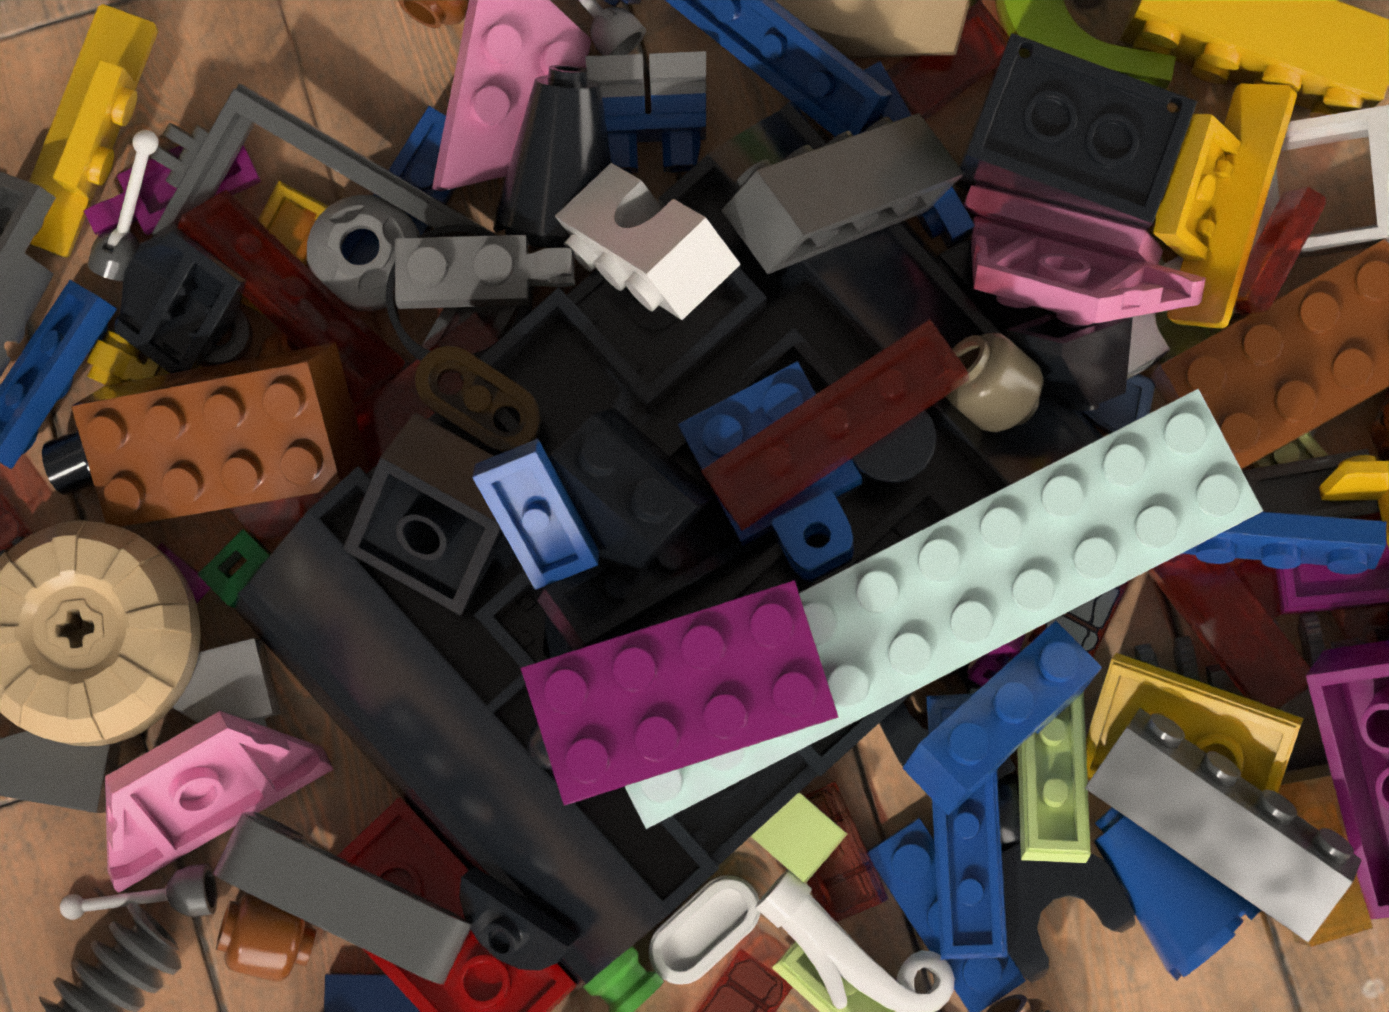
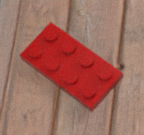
[337,796,577,1012]

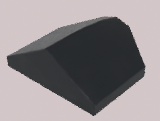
[115,229,247,373]

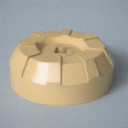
[0,520,201,746]

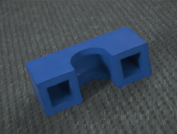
[903,620,1102,816]

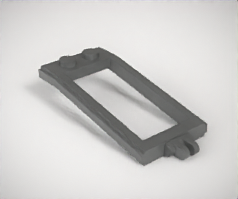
[150,84,534,396]

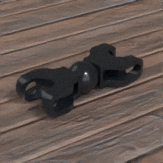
[879,662,1135,983]

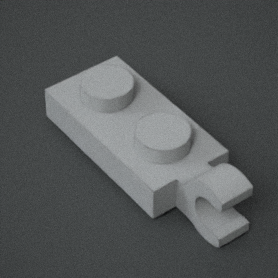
[395,235,575,309]

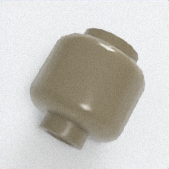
[943,333,1043,433]

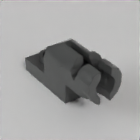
[0,172,56,378]

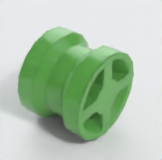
[583,945,664,1012]

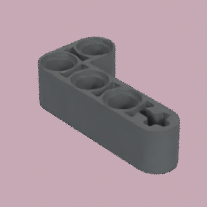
[213,811,473,984]

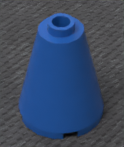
[1094,807,1261,981]

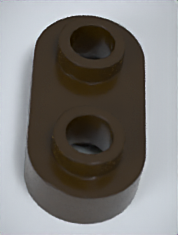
[415,346,541,453]

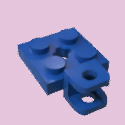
[678,361,862,582]

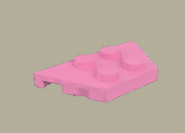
[432,0,591,191]
[971,216,1206,325]
[105,711,334,893]

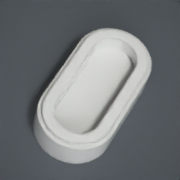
[649,875,760,984]

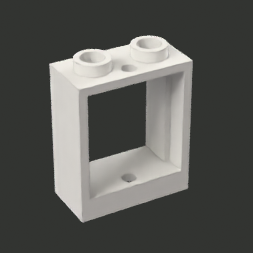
[1252,105,1389,263]

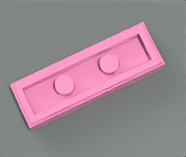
[964,184,1163,265]

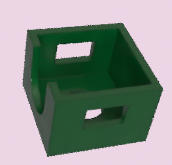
[197,529,272,608]

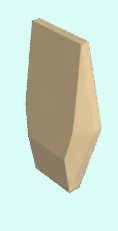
[775,0,971,59]

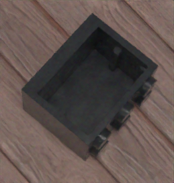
[954,33,1198,230]

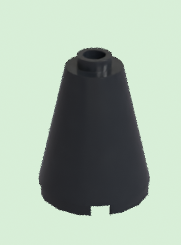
[493,65,612,248]

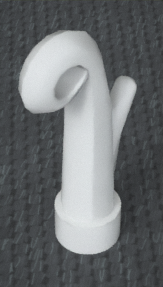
[755,869,955,1012]

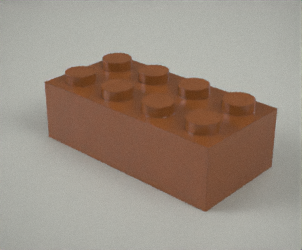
[1150,238,1389,470]
[71,342,369,527]

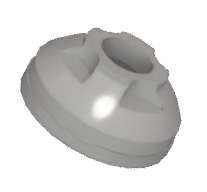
[307,195,420,311]

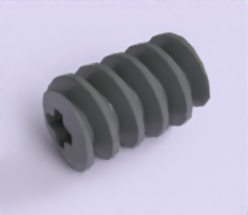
[39,903,182,1012]

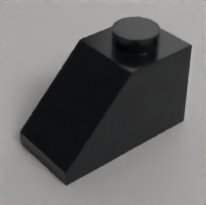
[1005,312,1133,411]

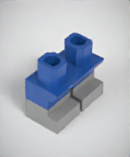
[585,51,706,174]

